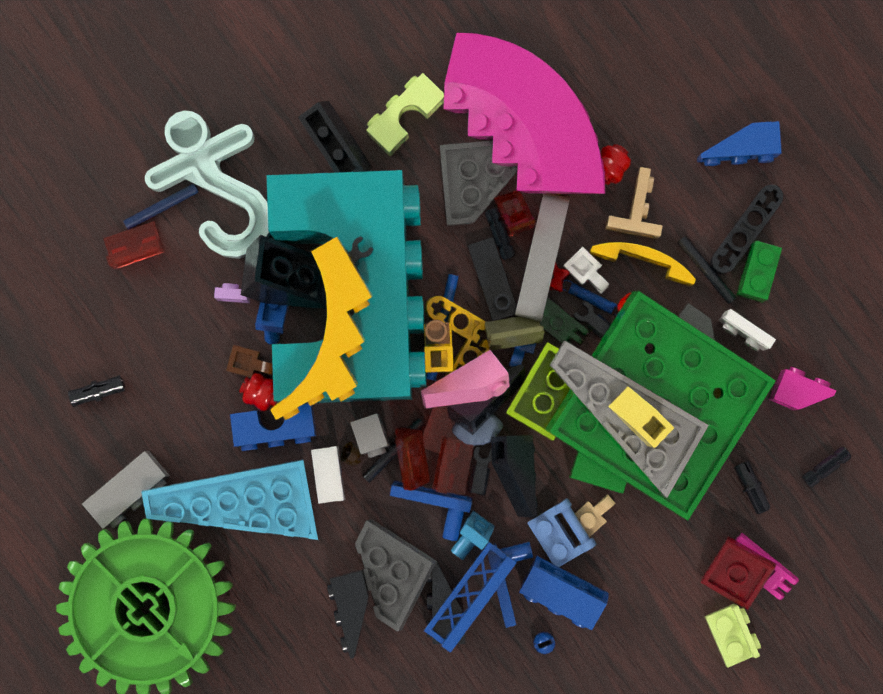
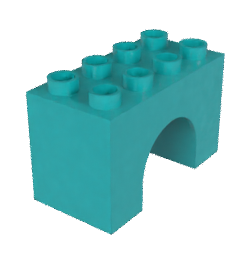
[267,170,427,403]

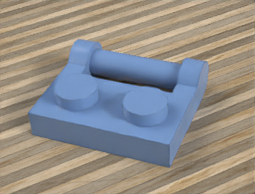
[528,498,597,567]

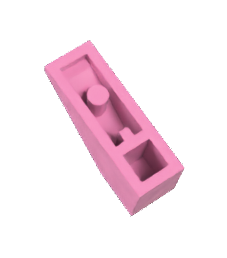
[421,350,510,408]

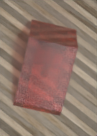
[494,190,535,237]

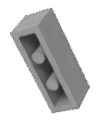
[350,414,390,458]
[82,451,170,529]

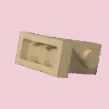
[605,167,662,239]

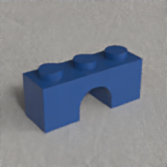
[230,404,317,451]

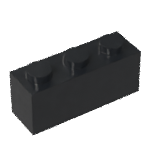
[298,101,373,173]

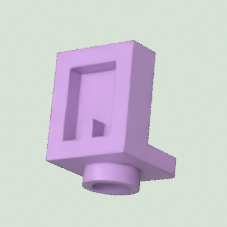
[214,283,250,303]

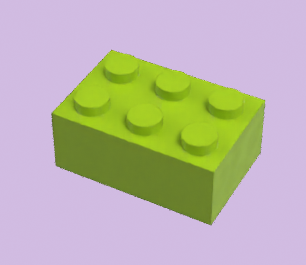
[505,342,570,441]

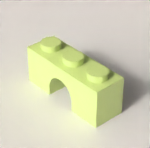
[366,73,444,156]

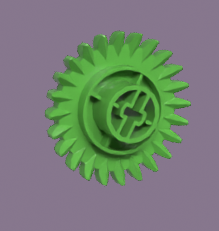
[56,518,236,694]

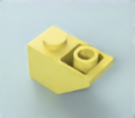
[608,386,674,448]

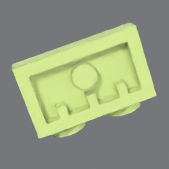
[704,604,761,668]

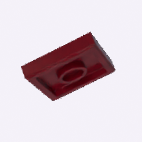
[700,536,776,610]

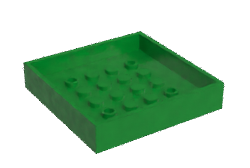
[545,291,776,520]

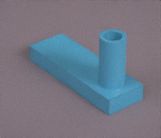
[451,510,495,560]

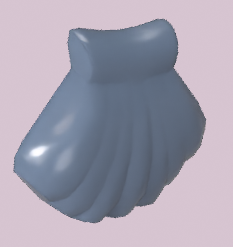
[452,414,503,446]

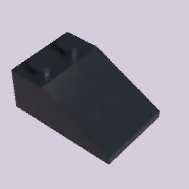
[240,235,327,309]

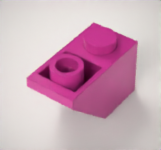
[769,367,836,410]

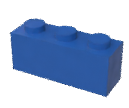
[519,556,609,630]

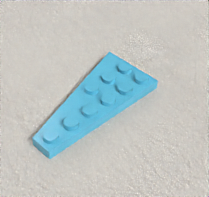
[141,460,318,540]

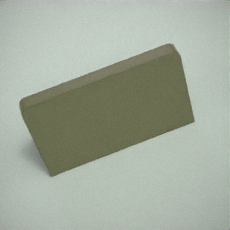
[484,316,545,351]

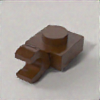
[226,345,273,377]

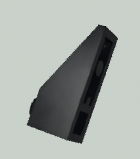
[447,364,526,435]

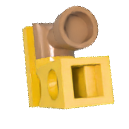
[424,320,454,373]

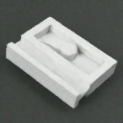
[719,309,776,351]

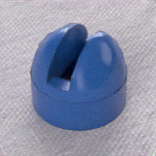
[533,632,555,654]

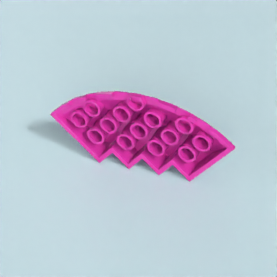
[444,33,605,194]

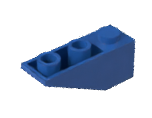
[697,121,781,166]

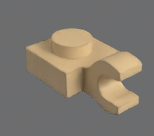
[575,494,615,537]

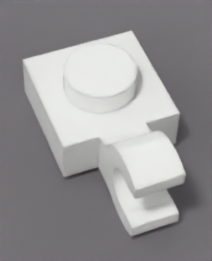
[563,247,609,294]

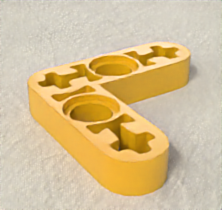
[425,296,489,376]

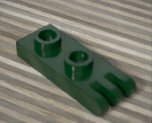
[540,297,591,346]

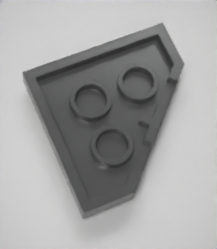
[440,140,518,226]
[355,519,437,632]

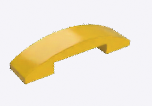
[589,242,696,287]

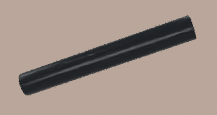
[677,236,737,304]
[362,418,425,483]

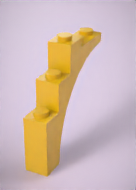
[271,237,372,420]

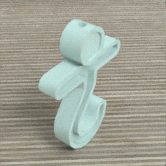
[145,111,271,259]

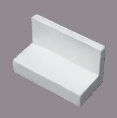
[311,446,346,504]

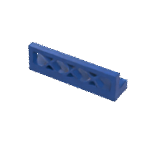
[424,542,516,653]

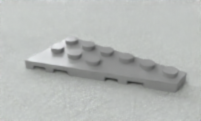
[550,341,709,498]

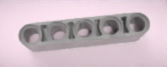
[515,193,570,321]

